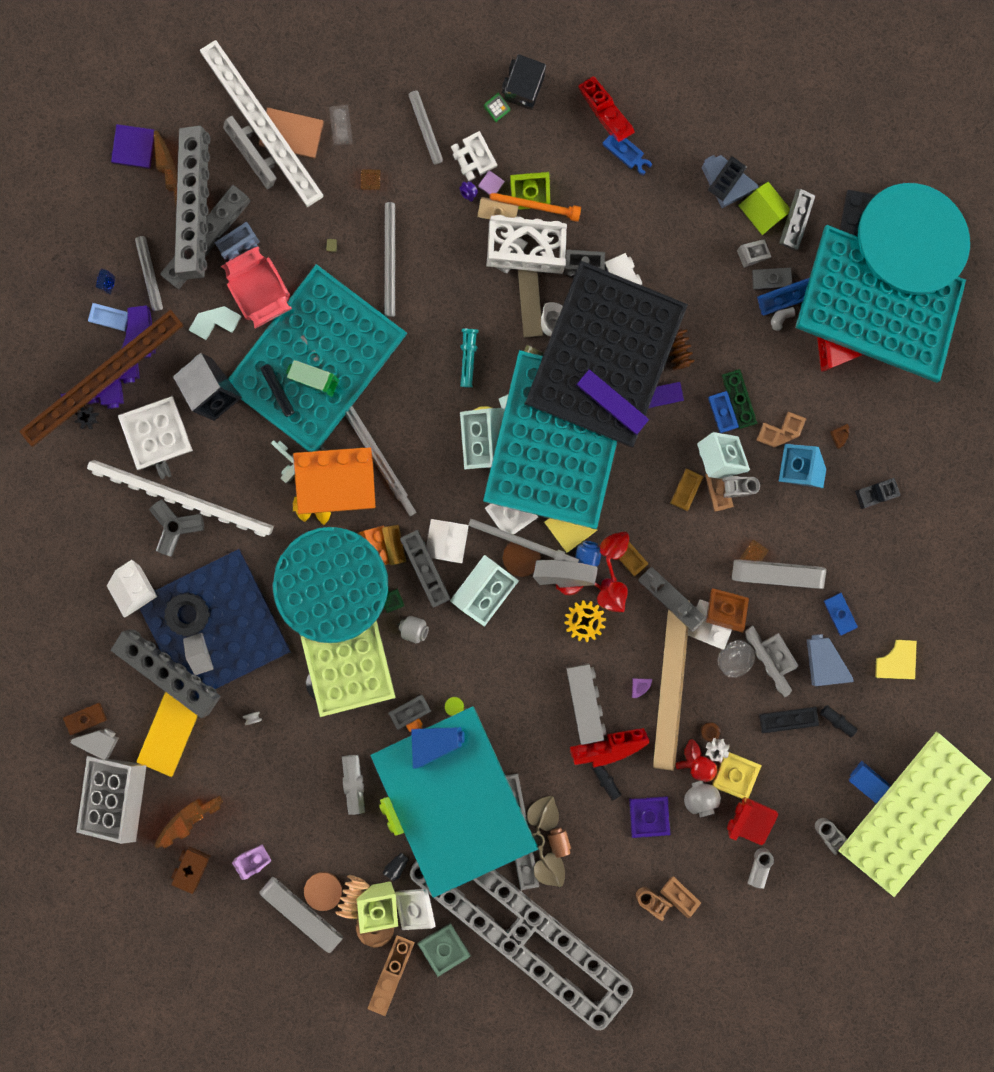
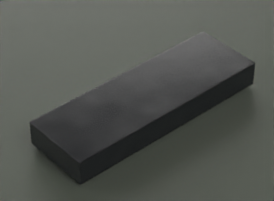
[759,706,819,734]

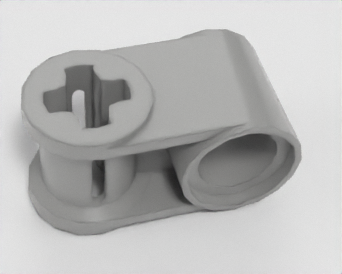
[722,476,760,498]
[815,818,847,855]

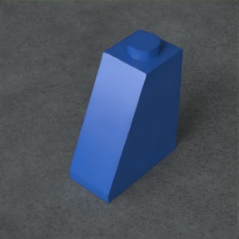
[411,727,465,769]

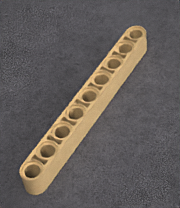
[654,600,690,771]

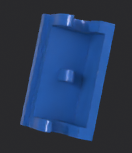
[849,761,891,804]

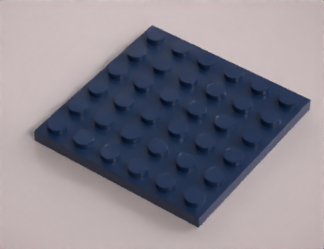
[140,549,291,698]

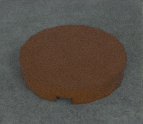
[502,540,541,577]

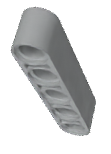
[732,559,827,588]
[259,877,343,953]

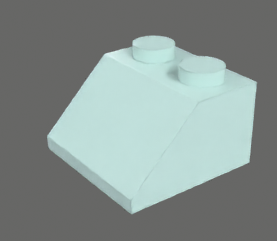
[697,432,750,479]

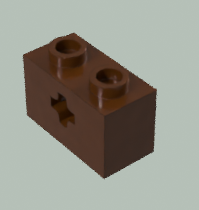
[171,847,211,894]

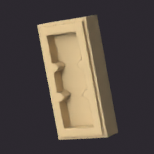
[477,197,519,219]

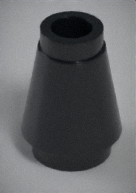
[382,852,409,882]

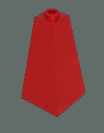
[817,336,864,372]

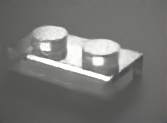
[329,105,353,146]

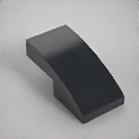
[855,478,901,509]

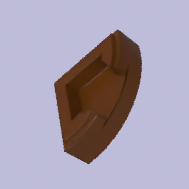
[830,423,850,449]

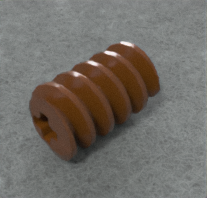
[669,329,695,371]

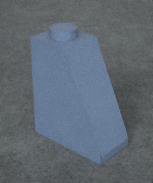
[701,155,759,208]
[807,634,853,686]

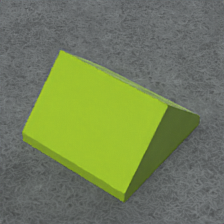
[510,172,550,209]
[738,182,790,235]

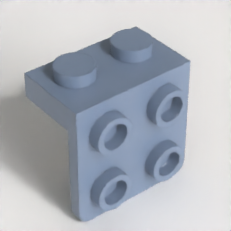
[214,222,260,262]

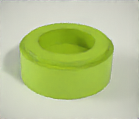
[445,697,464,716]

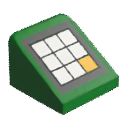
[484,93,511,122]

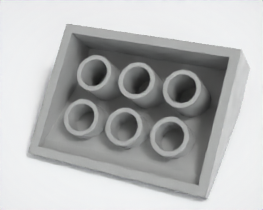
[76,756,147,844]

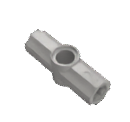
[342,755,365,815]

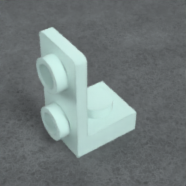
[271,440,295,484]

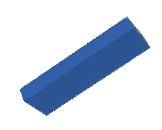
[757,278,809,316]

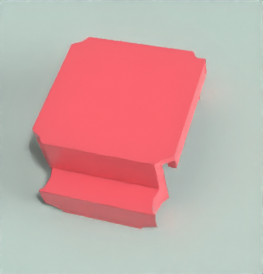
[221,247,292,329]

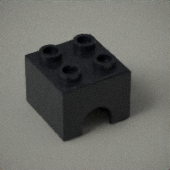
[502,54,546,110]

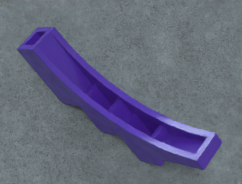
[61,305,156,409]

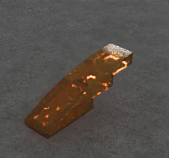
[154,131,178,208]

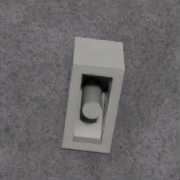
[70,728,119,761]

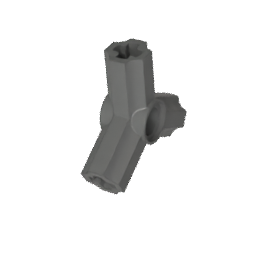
[149,499,204,557]

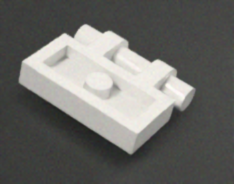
[451,131,497,181]

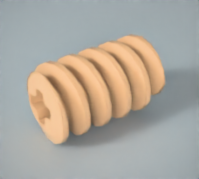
[335,875,370,919]

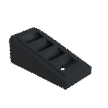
[708,156,747,201]

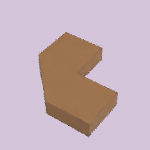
[756,412,806,448]

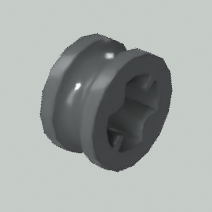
[156,461,171,480]

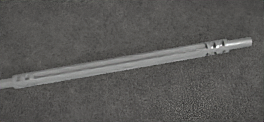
[300,335,417,516]

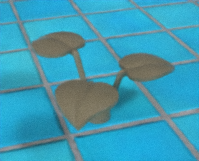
[527,796,565,887]

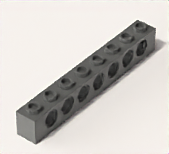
[175,125,210,280]

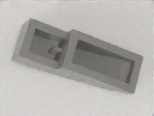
[533,560,598,588]

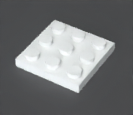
[118,396,193,470]

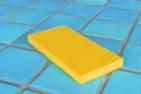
[137,692,198,777]

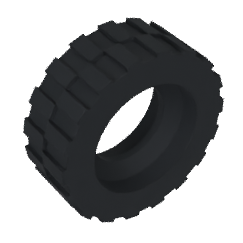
[164,593,209,636]

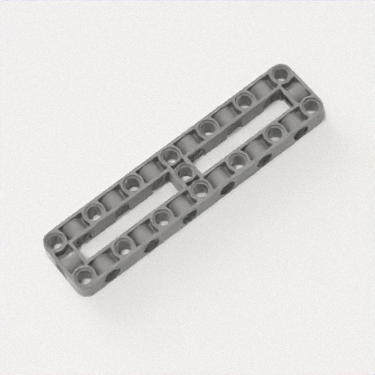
[410,860,633,1030]

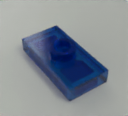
[96,269,116,295]

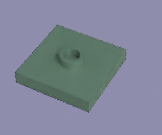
[418,923,471,977]

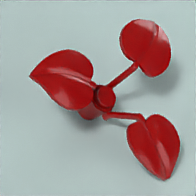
[556,532,629,612]

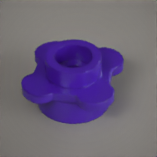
[460,181,478,202]

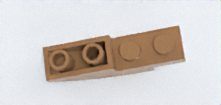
[367,935,415,1016]

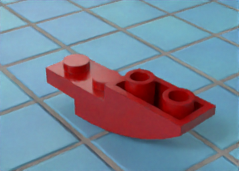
[578,76,635,143]
[570,728,649,768]

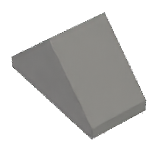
[737,239,771,268]
[183,633,214,675]

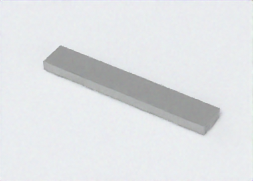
[505,773,539,890]

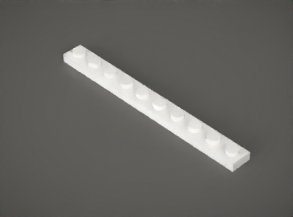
[200,40,323,207]
[87,460,274,537]

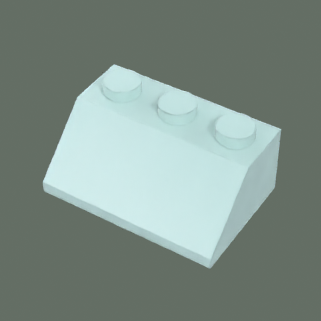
[460,408,504,469]
[450,555,519,627]

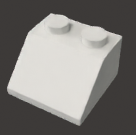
[426,519,469,563]
[107,560,157,617]

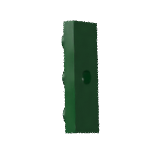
[721,369,758,429]

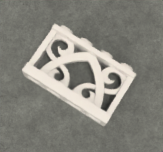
[486,215,567,274]

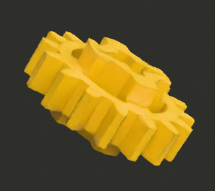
[564,600,606,642]

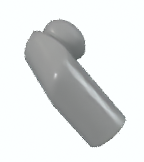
[771,307,795,331]

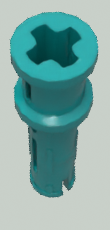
[460,329,479,388]

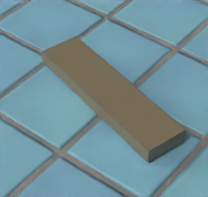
[518,269,543,338]

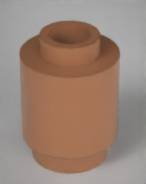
[548,827,571,858]

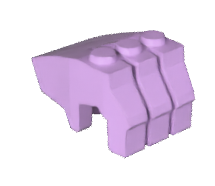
[232,845,271,880]

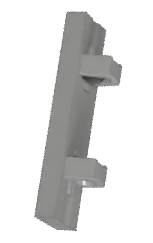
[223,116,277,189]

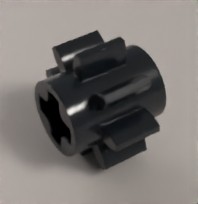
[74,407,99,430]

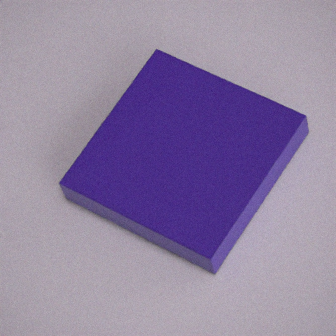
[111,124,156,169]
[629,796,670,838]

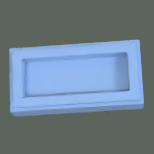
[88,303,128,332]

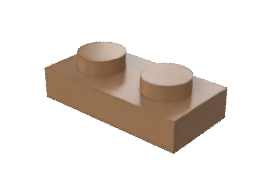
[705,474,734,512]
[660,876,701,918]

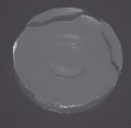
[718,640,755,677]

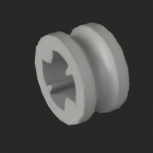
[243,711,262,725]

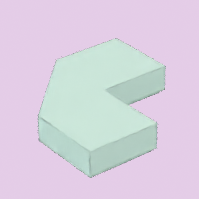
[189,306,242,340]

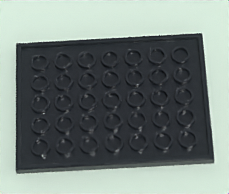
[524,261,688,448]

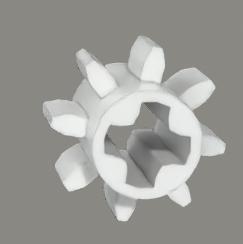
[705,738,729,763]

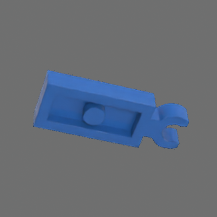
[602,135,652,176]

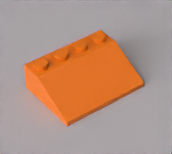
[293,447,375,514]

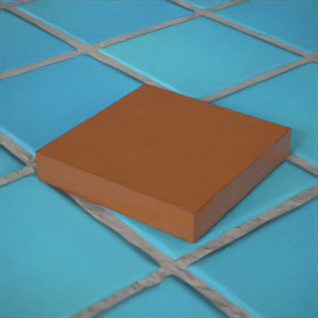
[706,588,749,632]

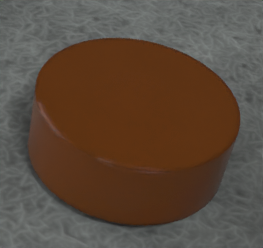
[701,722,720,742]

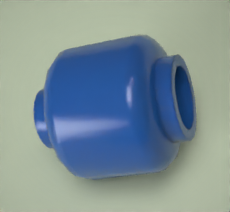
[575,541,601,567]

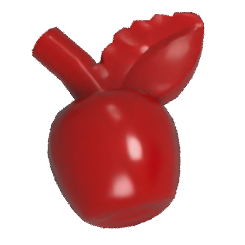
[675,739,717,782]

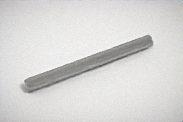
[385,202,395,317]

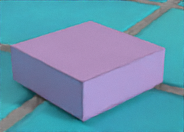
[478,171,505,195]

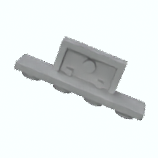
[745,625,798,697]

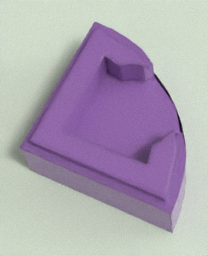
[632,678,652,698]

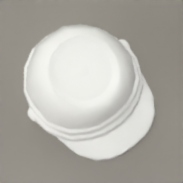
[541,302,562,337]

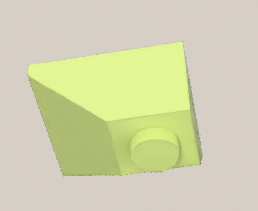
[357,881,398,934]

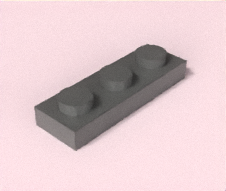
[779,189,815,250]

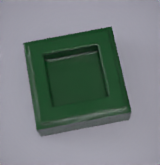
[384,588,405,613]

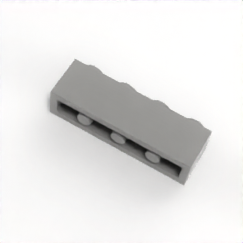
[566,663,607,745]

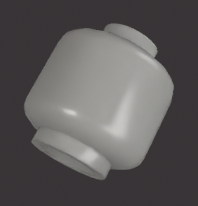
[399,616,429,643]

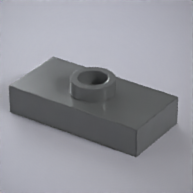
[752,268,792,290]
[388,694,431,730]

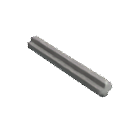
[409,91,443,164]
[135,236,163,311]

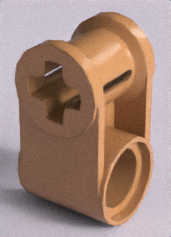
[636,887,673,921]

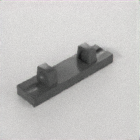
[400,530,451,608]
[638,567,706,632]

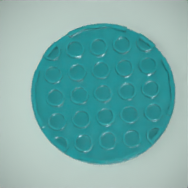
[858,183,970,295]
[273,527,388,643]

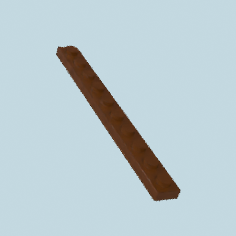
[19,309,184,447]

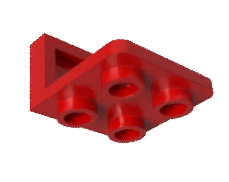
[727,797,778,845]

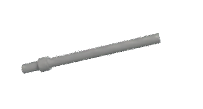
[469,519,579,563]

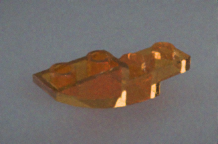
[155,795,223,849]

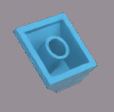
[779,444,826,488]

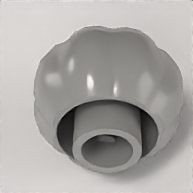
[684,781,721,818]

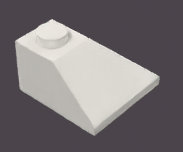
[688,599,732,650]

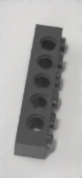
[160,185,251,290]
[111,629,221,718]

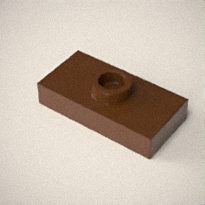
[63,702,107,735]

